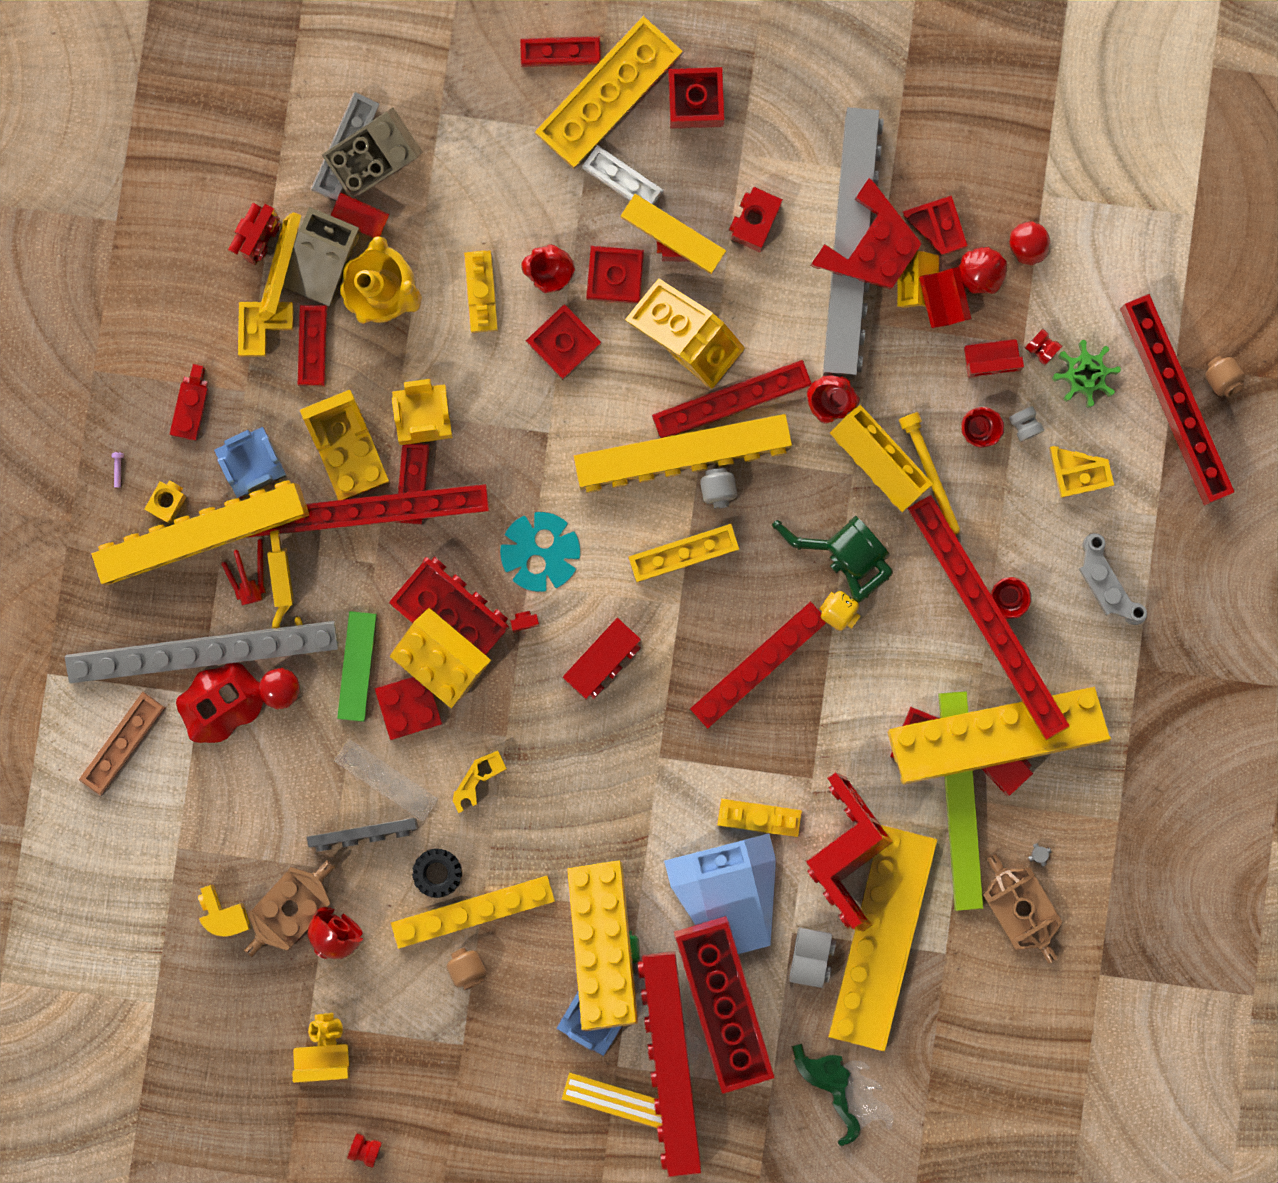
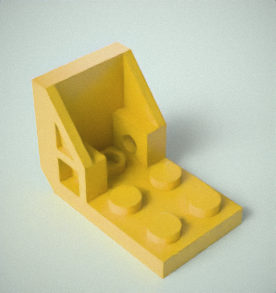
[625,278,745,389]
[300,389,389,500]

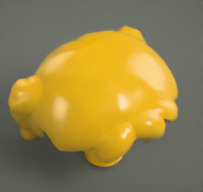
[340,237,422,324]

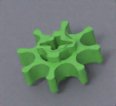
[1052,340,1121,408]

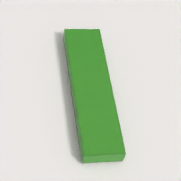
[337,611,377,722]

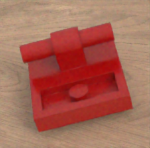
[228,203,281,266]

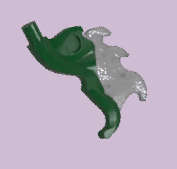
[792,1043,894,1146]

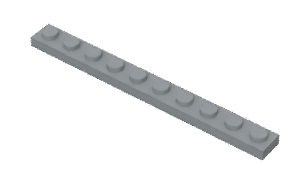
[65,621,339,684]

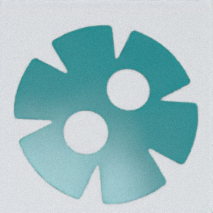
[500,512,580,592]

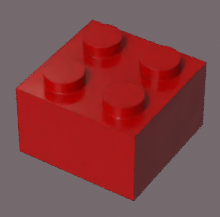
[668,67,724,129]

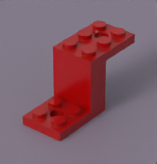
[806,772,893,932]

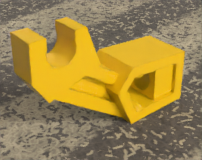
[453,751,507,813]

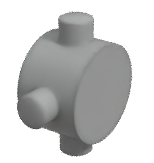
[1028,843,1052,866]

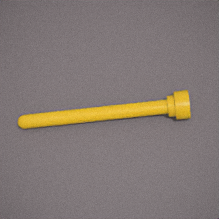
[899,412,960,536]

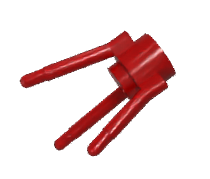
[221,539,266,606]

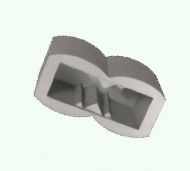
[789,927,836,988]

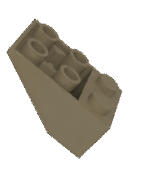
[322,107,423,198]
[283,207,361,307]

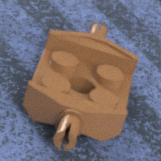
[982,853,1062,964]
[244,860,335,957]

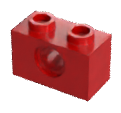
[729,187,783,253]

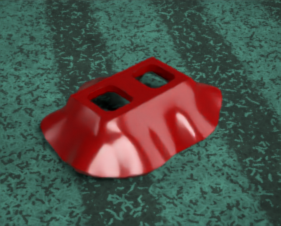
[176,662,264,743]

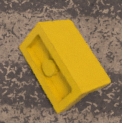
[897,251,939,308]
[292,1044,350,1083]

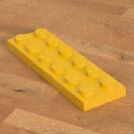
[535,16,683,169]
[567,860,638,1031]

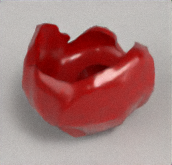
[521,244,575,293]
[959,247,1007,294]
[807,375,860,424]

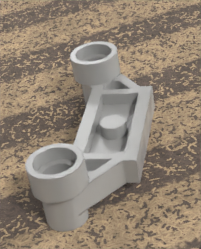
[1079,533,1147,625]

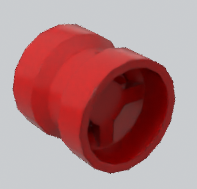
[1025,329,1063,366]
[347,1133,382,1168]

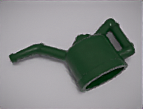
[772,516,893,603]

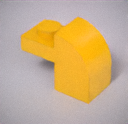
[198,885,252,936]

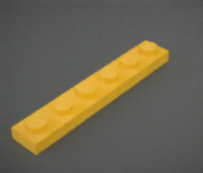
[391,876,555,949]

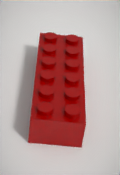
[674,916,775,1094]

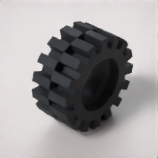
[412,849,462,898]

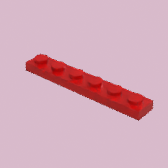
[690,601,827,729]

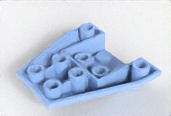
[664,833,776,954]

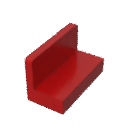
[919,267,972,328]
[964,339,1024,378]

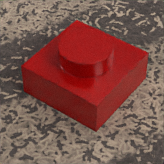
[510,611,540,633]

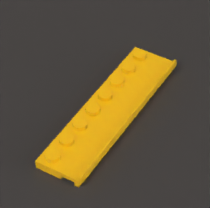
[887,687,1111,785]
[828,825,937,1052]

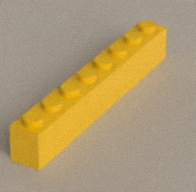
[573,414,792,493]
[91,480,309,585]

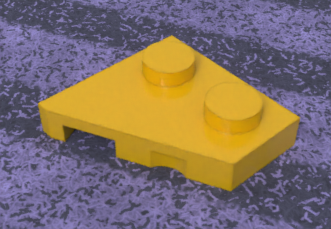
[1049,446,1114,498]

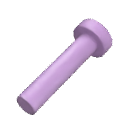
[112,452,124,488]

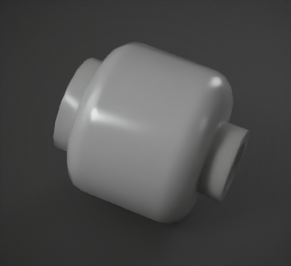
[700,468,737,509]

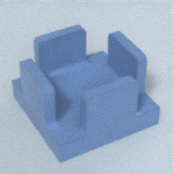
[214,427,287,498]
[556,991,621,1056]

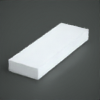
[582,145,663,205]

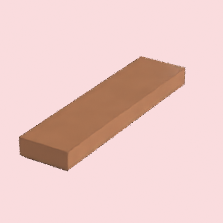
[79,692,166,796]

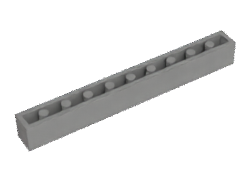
[823,107,883,379]

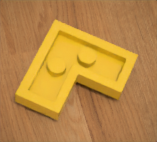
[238,302,294,357]

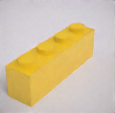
[830,404,933,512]

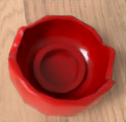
[1009,221,1050,265]
[961,407,1004,448]
[991,577,1032,619]
[259,668,300,709]

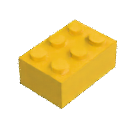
[389,608,491,709]

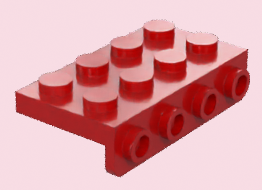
[388,557,510,655]

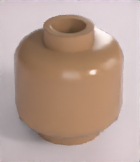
[1205,356,1246,397]
[446,948,487,990]

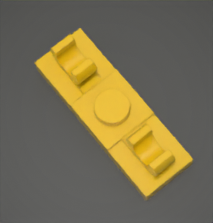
[464,250,498,333]
[717,799,802,837]

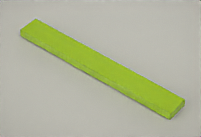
[938,691,983,911]

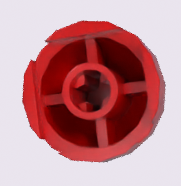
[308,907,363,960]

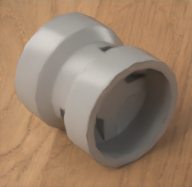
[1009,406,1045,442]

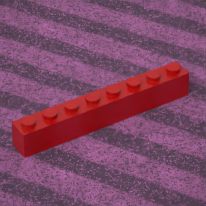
[1120,294,1235,506]
[638,951,701,1177]

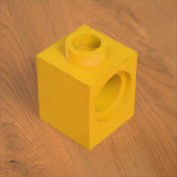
[144,480,187,525]

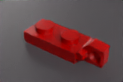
[169,364,209,441]

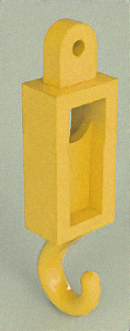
[267,530,303,629]

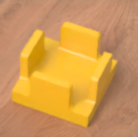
[392,379,453,445]

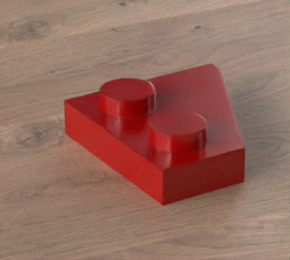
[902,195,968,256]

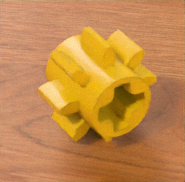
[308,1013,343,1047]

